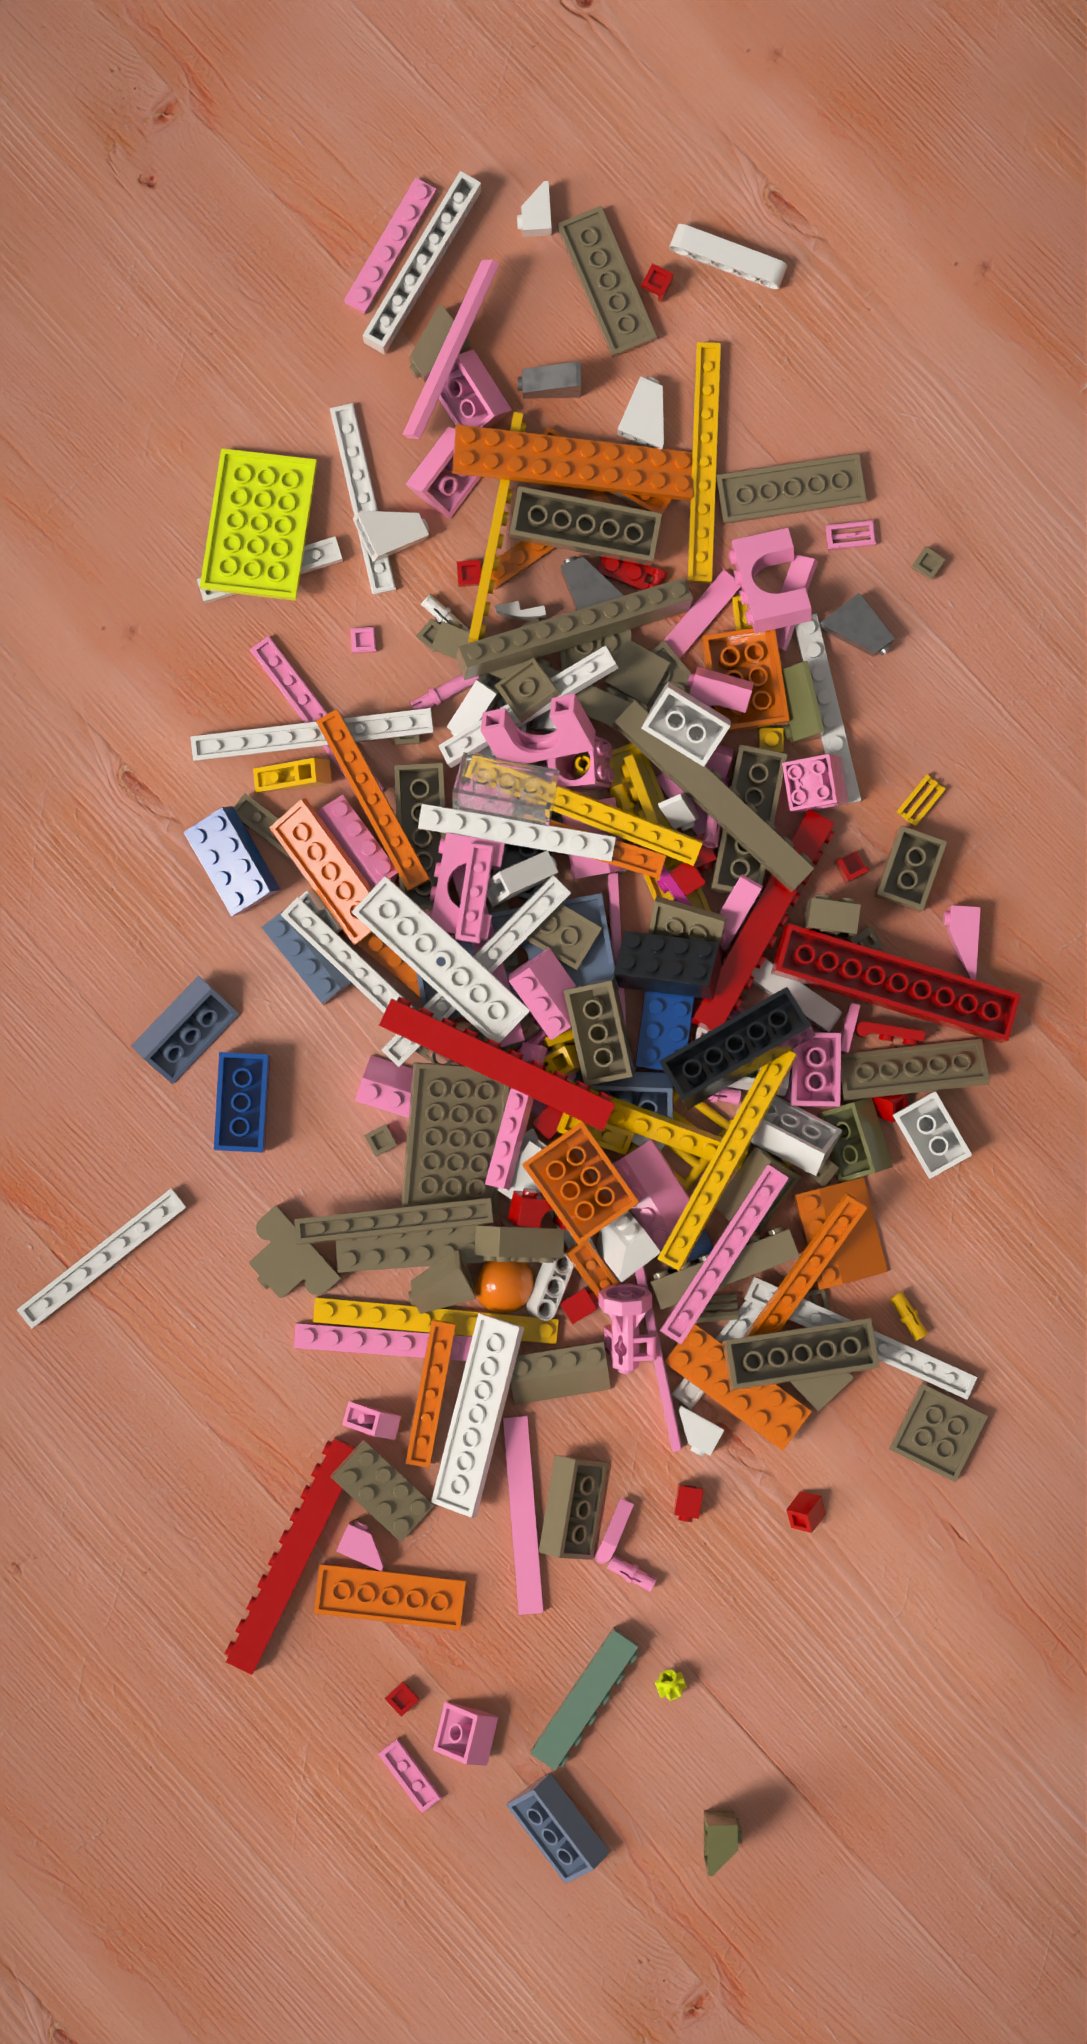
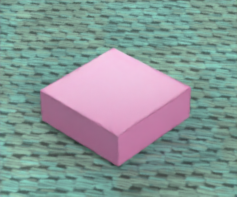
[350,627,376,654]

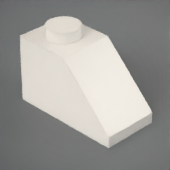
[517,181,552,237]
[658,793,700,831]
[678,1405,724,1457]

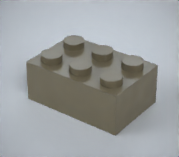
[874,826,947,913]
[802,894,861,940]
[475,1226,564,1263]

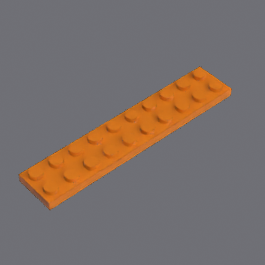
[452,424,693,501]

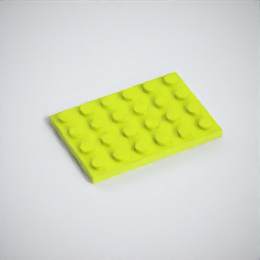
[200,448,317,601]

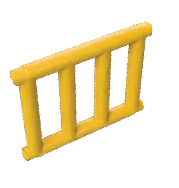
[627,1088,732,1192]

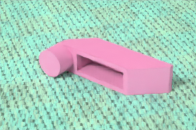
[595,1499,634,1564]

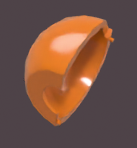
[475,1261,535,1314]

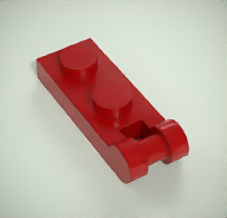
[597,557,668,590]
[854,1022,925,1046]

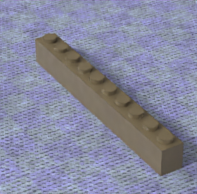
[456,578,693,680]
[431,619,652,729]
[613,700,814,892]

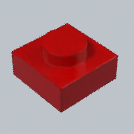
[456,560,482,587]
[385,1681,420,1717]

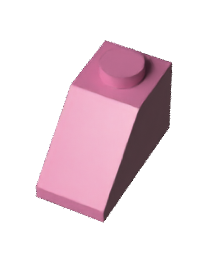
[342,1401,401,1440]
[337,1520,384,1571]

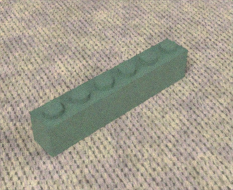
[530,1627,639,1770]

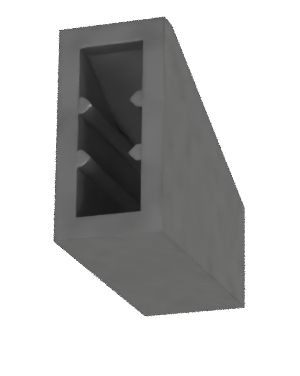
[518,362,581,399]
[560,556,624,610]
[820,593,895,657]

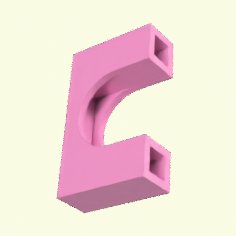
[728,528,812,633]
[686,667,754,779]
[481,693,596,766]
[427,833,505,942]

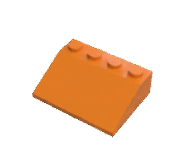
[701,628,790,734]
[522,1122,639,1245]
[793,1177,888,1290]

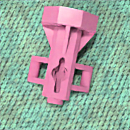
[599,1283,657,1374]

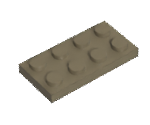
[330,1440,434,1542]

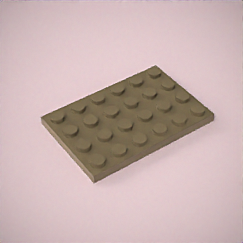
[401,1062,509,1214]

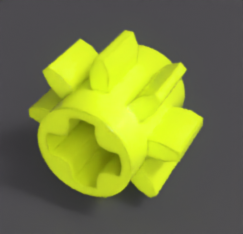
[655,1669,687,1701]

